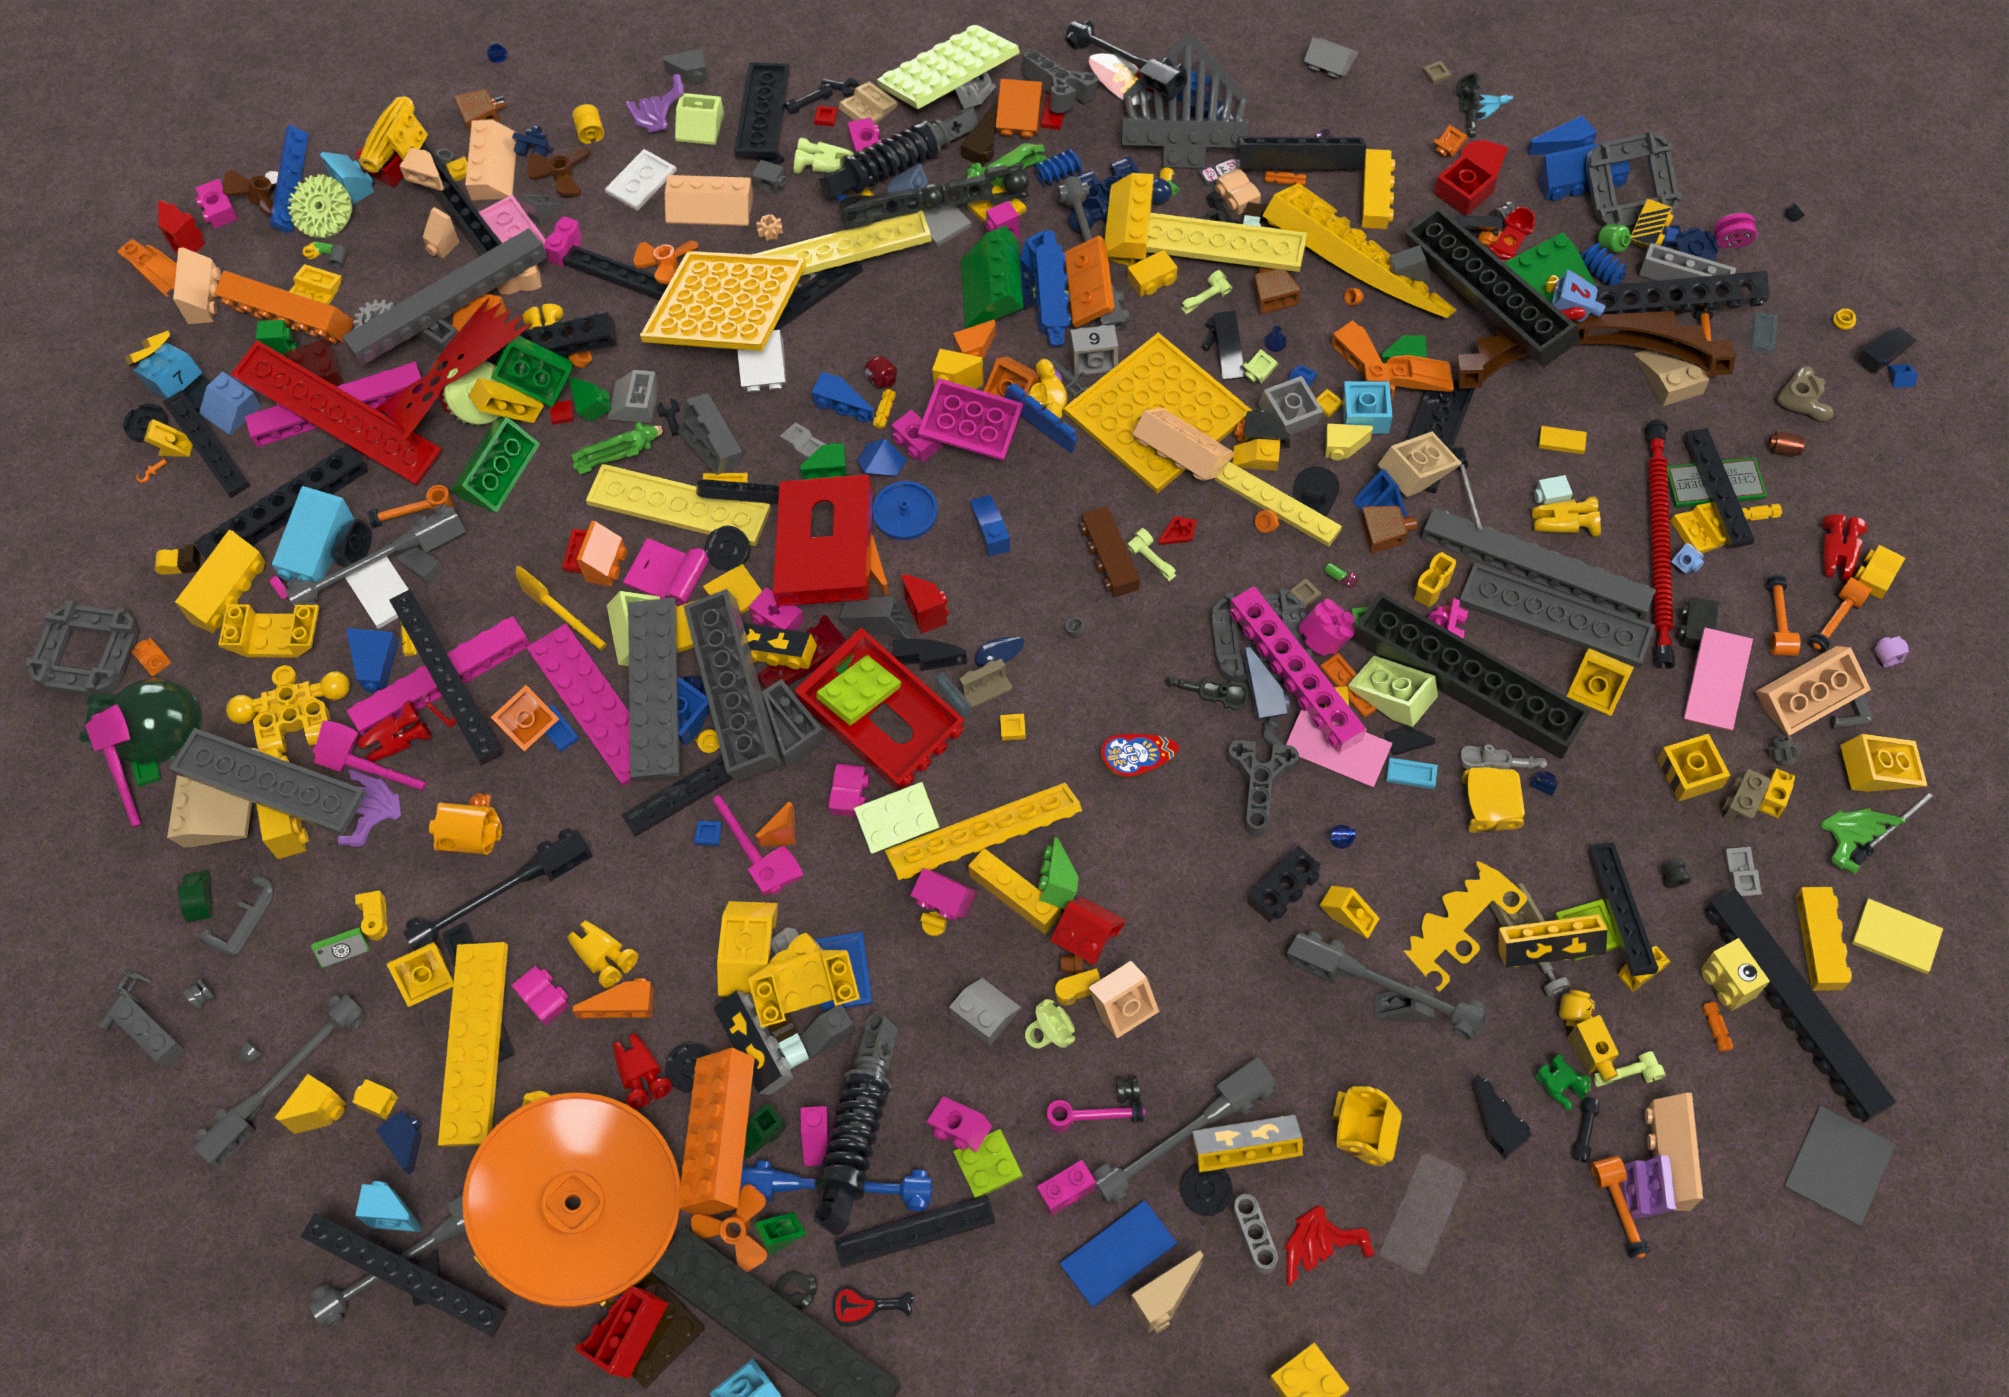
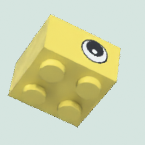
[1701,938,1770,1011]

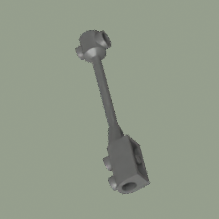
[1057,177,1130,331]
[285,504,466,608]
[1287,930,1488,1040]
[193,994,365,1170]
[1092,1057,1276,1205]
[309,1195,467,1328]

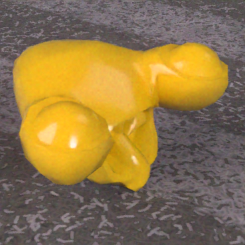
[1027,359,1068,419]

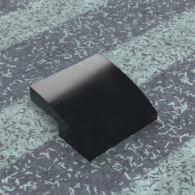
[1454,215,1502,231]

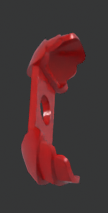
[1489,207,1535,262]

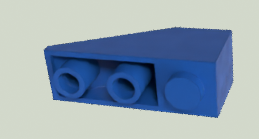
[811,372,875,422]

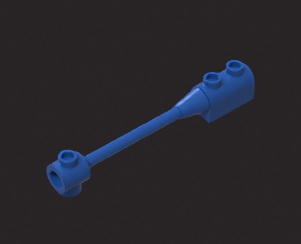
[739,1160,932,1211]

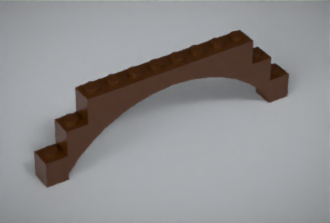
[1456,311,1736,389]

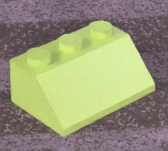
[607,591,661,666]

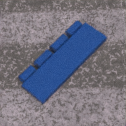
[1005,383,1077,454]

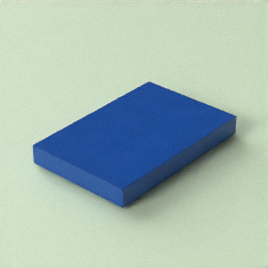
[815,932,873,1012]

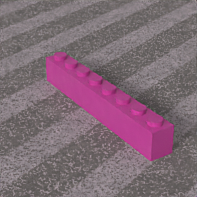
[245,362,423,448]
[346,616,530,736]

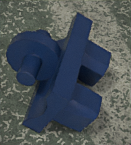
[512,125,554,158]

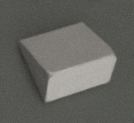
[771,927,799,955]

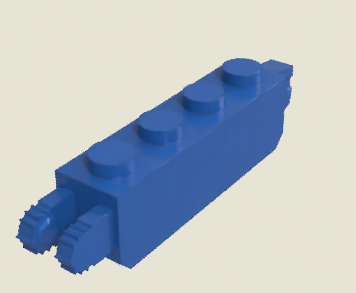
[1033,230,1071,348]

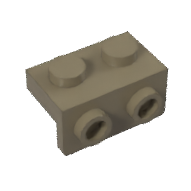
[959,658,1012,709]
[1722,769,1771,823]
[1489,883,1545,927]

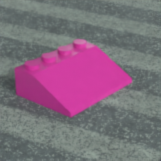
[918,378,1023,461]

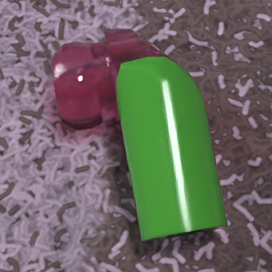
[1325,563,1359,588]

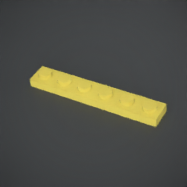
[1215,462,1342,547]

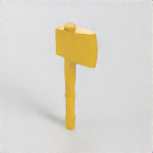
[516,565,607,651]

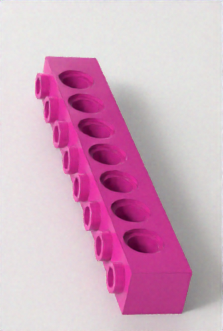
[1229,586,1366,753]

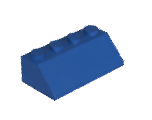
[1537,138,1630,201]

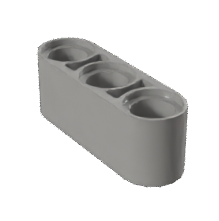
[1233,1194,1278,1274]

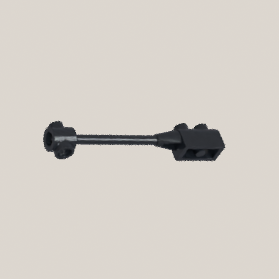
[1065,20,1187,99]
[403,828,593,951]

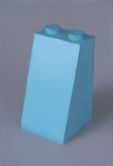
[272,486,354,583]

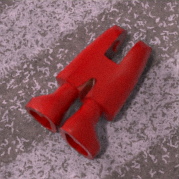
[1822,514,1868,581]
[356,700,433,762]
[613,1033,673,1109]

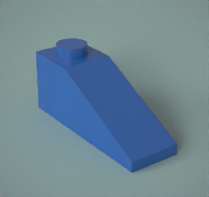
[1527,116,1597,156]
[969,495,1010,557]

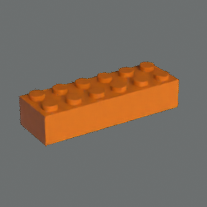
[214,270,354,344]
[678,1048,755,1216]

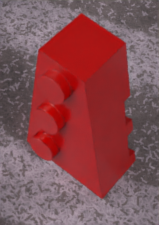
[574,1286,668,1379]

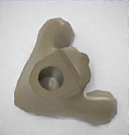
[1778,366,1834,422]

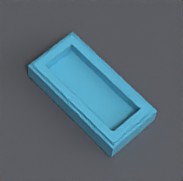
[1386,758,1438,789]

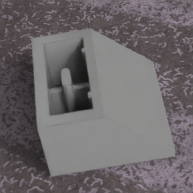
[608,370,659,423]

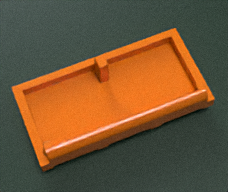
[1064,236,1115,328]

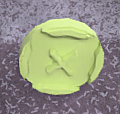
[1025,999,1076,1048]

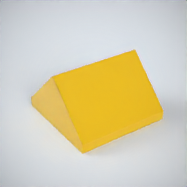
[387,942,454,1007]

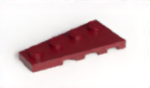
[758,615,846,689]

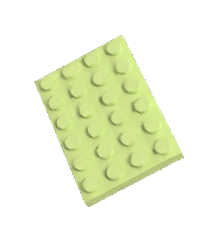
[877,25,1020,109]

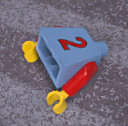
[1546,270,1605,322]

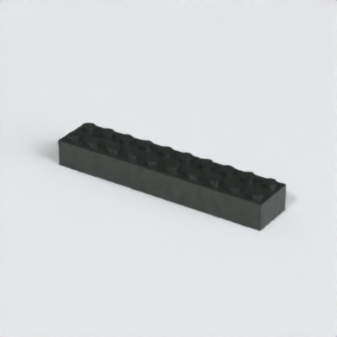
[1404,206,1580,368]
[1353,592,1591,759]
[651,1227,901,1397]

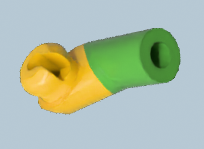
[1159,167,1180,196]
[302,242,334,259]

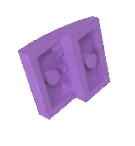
[1622,1155,1676,1219]

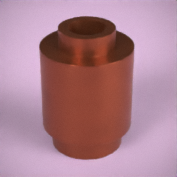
[1768,431,1805,457]

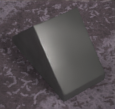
[520,194,564,225]
[1388,245,1431,283]

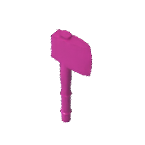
[85,704,142,828]
[313,720,427,791]
[712,795,803,896]

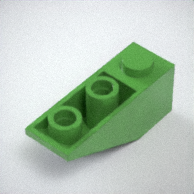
[1038,837,1079,909]

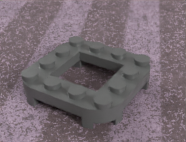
[1586,131,1682,226]
[1212,589,1312,684]
[26,601,139,696]

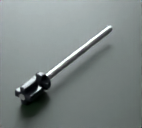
[1452,447,1482,531]
[1849,793,1932,865]

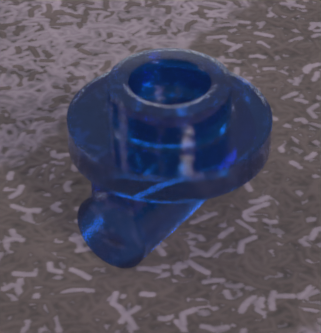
[1265,326,1287,352]
[1530,771,1559,796]
[1329,825,1356,849]

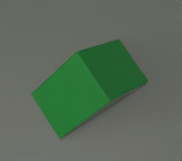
[754,1212,807,1256]

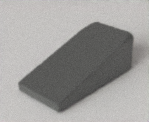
[396,546,444,585]

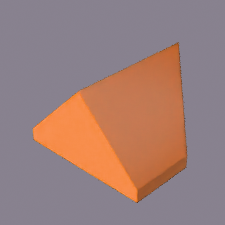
[755,802,796,847]

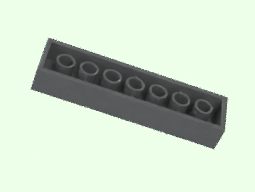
[684,589,781,782]

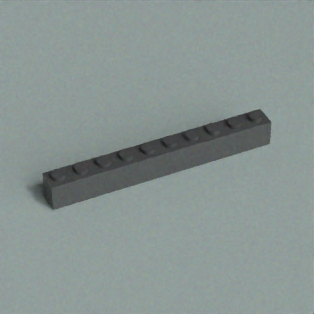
[342,228,547,366]
[1421,508,1656,621]

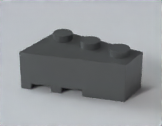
[678,393,742,475]
[762,679,826,768]

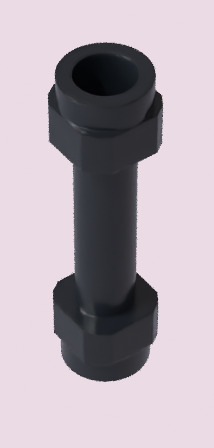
[785,84,833,115]
[1207,191,1240,224]
[1573,1098,1600,1163]

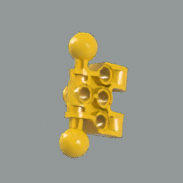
[226,671,350,754]

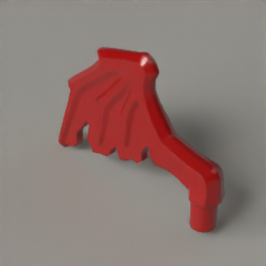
[1284,1205,1375,1287]

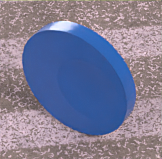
[872,481,938,540]

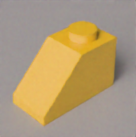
[1232,439,1280,471]
[1320,886,1380,938]

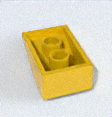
[1840,734,1927,792]

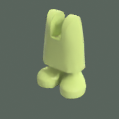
[794,138,854,174]

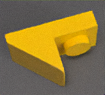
[144,419,192,457]

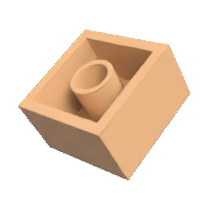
[1088,961,1159,1038]

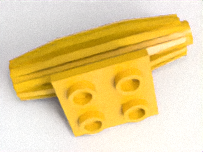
[359,96,428,173]

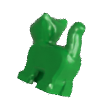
[1534,1054,1591,1111]

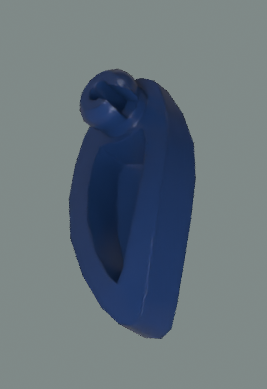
[975,637,1024,667]

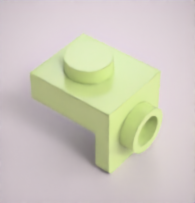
[1243,349,1278,384]

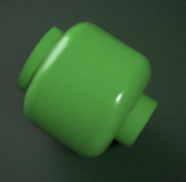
[1597,224,1631,253]

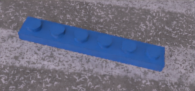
[269,125,308,233]

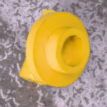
[695,729,720,753]
[920,912,947,936]

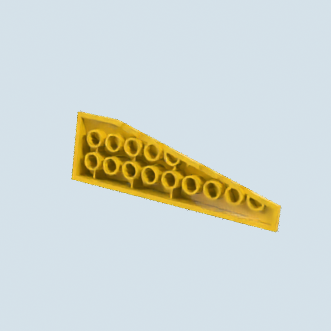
[1262,183,1456,318]

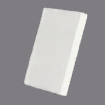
[605,149,676,211]
[345,556,409,629]

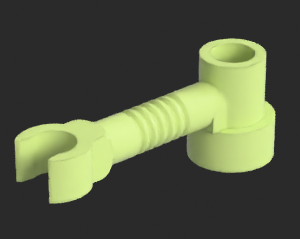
[1181,270,1233,314]
[1126,528,1176,581]
[1593,1051,1666,1087]

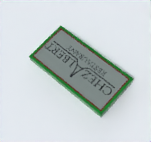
[1667,457,1767,508]

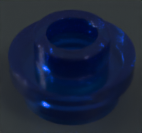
[487,43,507,63]

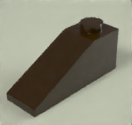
[961,103,997,167]

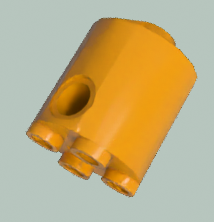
[429,802,502,855]

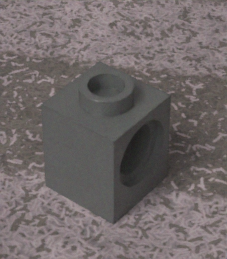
[752,160,787,194]

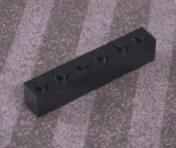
[1236,136,1366,171]

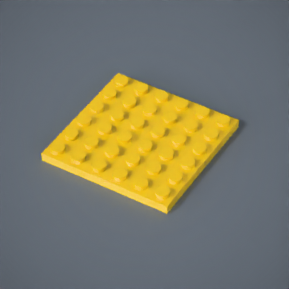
[640,251,807,351]
[1064,332,1252,494]

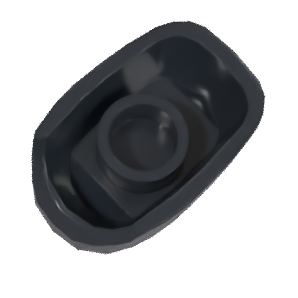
[331,519,372,566]

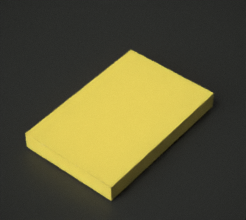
[1852,898,1943,974]

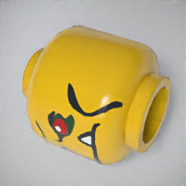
[1559,990,1595,1028]

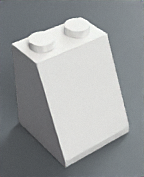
[737,330,787,393]

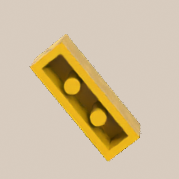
[468,378,544,423]

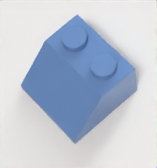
[199,371,261,435]

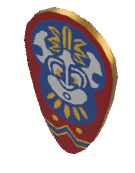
[1100,734,1179,778]

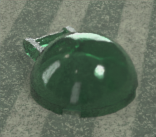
[79,678,202,765]

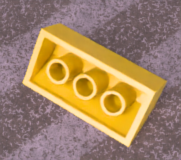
[1104,173,1154,259]
[175,530,266,633]

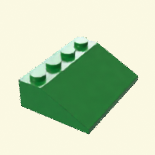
[961,226,1023,329]
[1504,232,1596,303]

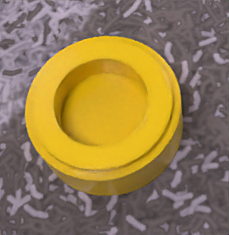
[272,665,297,687]

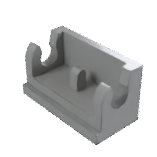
[955,72,996,109]

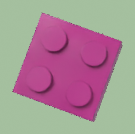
[910,868,978,920]

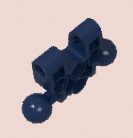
[1068,156,1172,233]

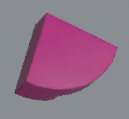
[269,574,288,599]

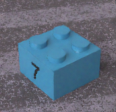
[133,342,203,399]

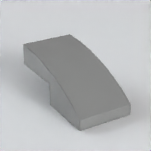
[780,422,826,460]
[1723,847,1762,896]

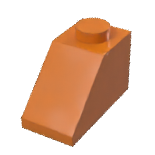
[953,320,996,358]

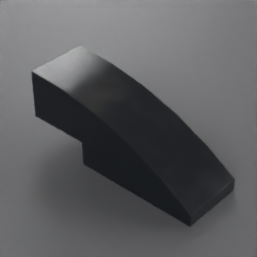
[1213,310,1244,380]
[1858,327,1917,374]
[893,639,967,671]

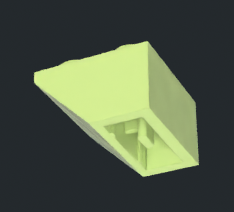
[675,93,724,145]

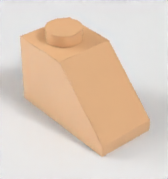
[400,148,444,191]
[423,207,460,259]

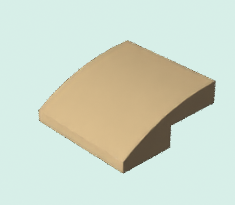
[839,81,898,125]

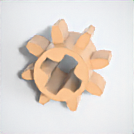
[756,215,783,241]

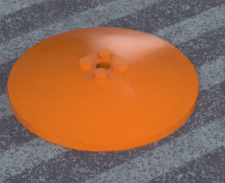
[463,1093,680,1308]

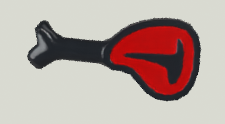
[833,1286,914,1327]

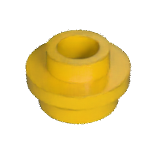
[1833,309,1856,330]

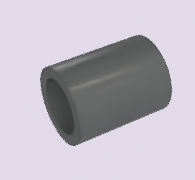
[328,245,347,268]

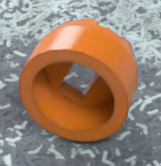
[1344,288,1364,306]

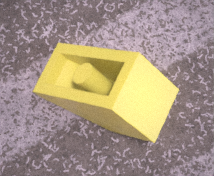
[1325,424,1373,460]

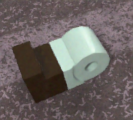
[1243,202,1268,227]
[769,1014,809,1068]

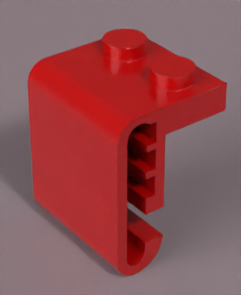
[1050,897,1126,965]

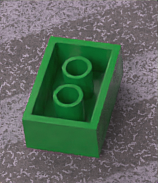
[491,336,572,407]

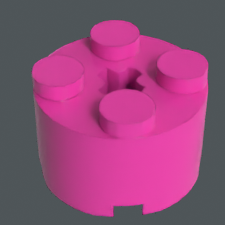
[1299,599,1355,656]

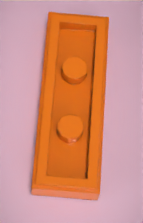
[1319,653,1378,719]

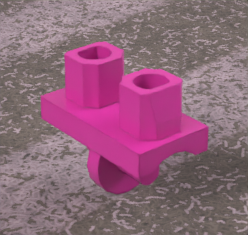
[1428,598,1468,638]

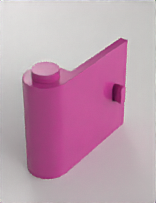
[623,538,709,606]

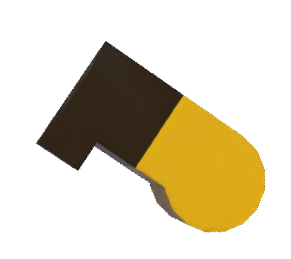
[155,544,201,575]

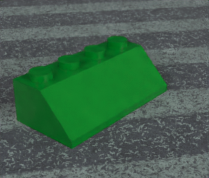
[450,416,540,513]

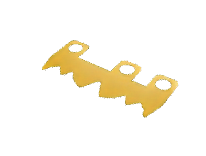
[1404,861,1527,992]

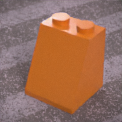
[996,79,1044,139]

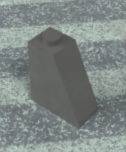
[840,597,914,639]

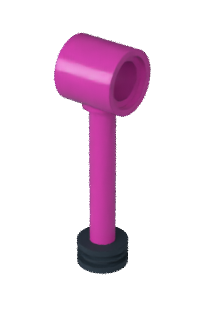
[1046,1100,1145,1132]

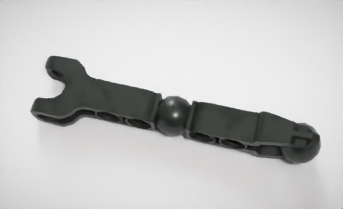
[839,163,1029,227]

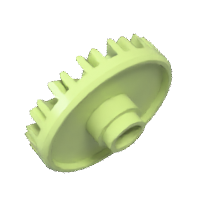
[288,174,352,239]
[442,361,501,426]

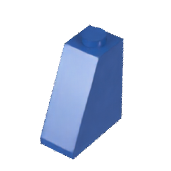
[347,628,399,693]

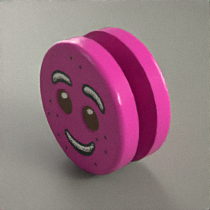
[1714,213,1757,248]

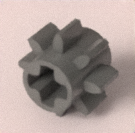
[1768,736,1802,765]

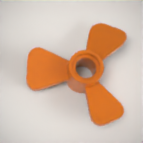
[633,241,698,284]
[691,1184,768,1272]

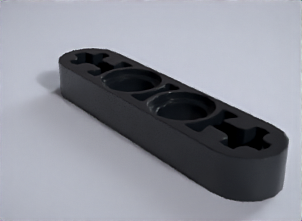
[696,479,779,504]

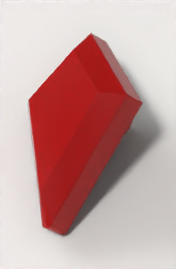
[1158,516,1197,545]

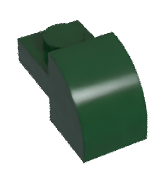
[178,870,212,923]
[744,1102,786,1158]

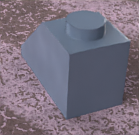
[887,164,928,206]

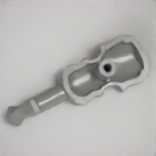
[1460,745,1548,770]

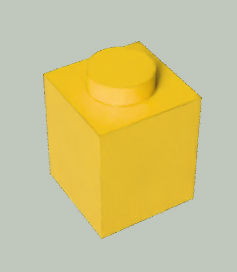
[353,1079,398,1120]

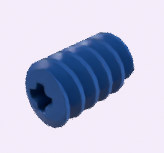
[1035,149,1082,188]
[1581,243,1627,285]

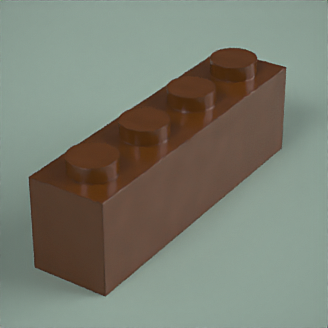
[1079,505,1140,598]

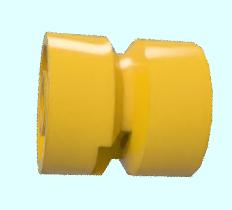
[572,104,605,144]

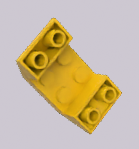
[218,604,319,658]
[717,901,778,997]
[748,950,860,1028]

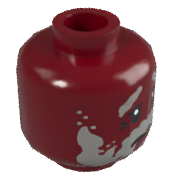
[865,356,897,389]

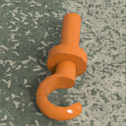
[136,459,168,483]

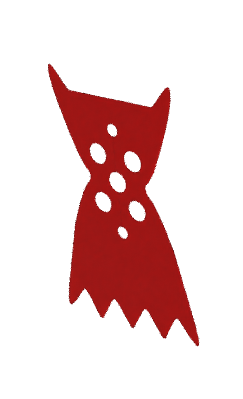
[375,298,530,445]

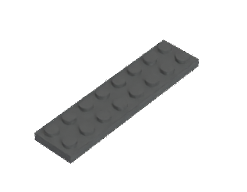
[1459,562,1655,668]
[628,598,680,781]
[170,728,366,836]

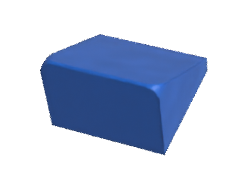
[1888,364,1918,388]
[1288,365,1318,388]

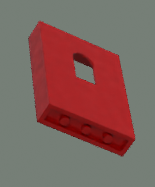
[773,474,873,606]
[794,628,965,791]

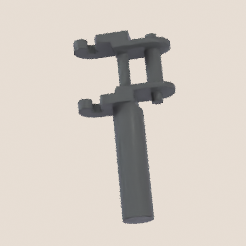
[1049,358,1091,400]
[98,971,152,1032]

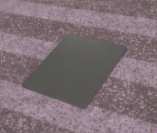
[1784,1106,1896,1227]

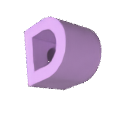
[1874,636,1909,667]

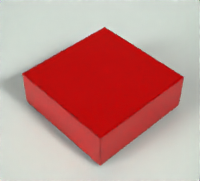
[814,106,838,127]
[550,400,574,425]

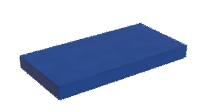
[1060,1200,1177,1309]

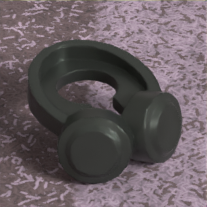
[776,1272,818,1310]

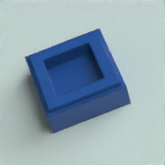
[694,820,722,846]

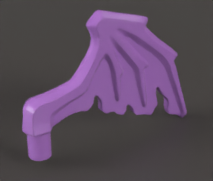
[626,74,684,133]
[338,769,401,847]

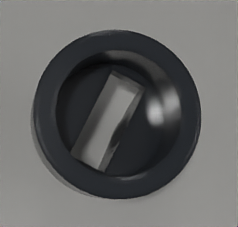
[1786,203,1805,222]

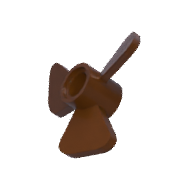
[527,146,590,196]
[222,170,278,215]

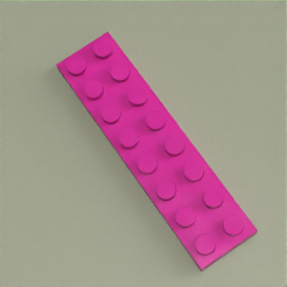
[526,624,632,786]

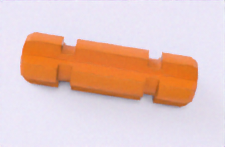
[1265,171,1306,186]
[1702,1002,1733,1052]

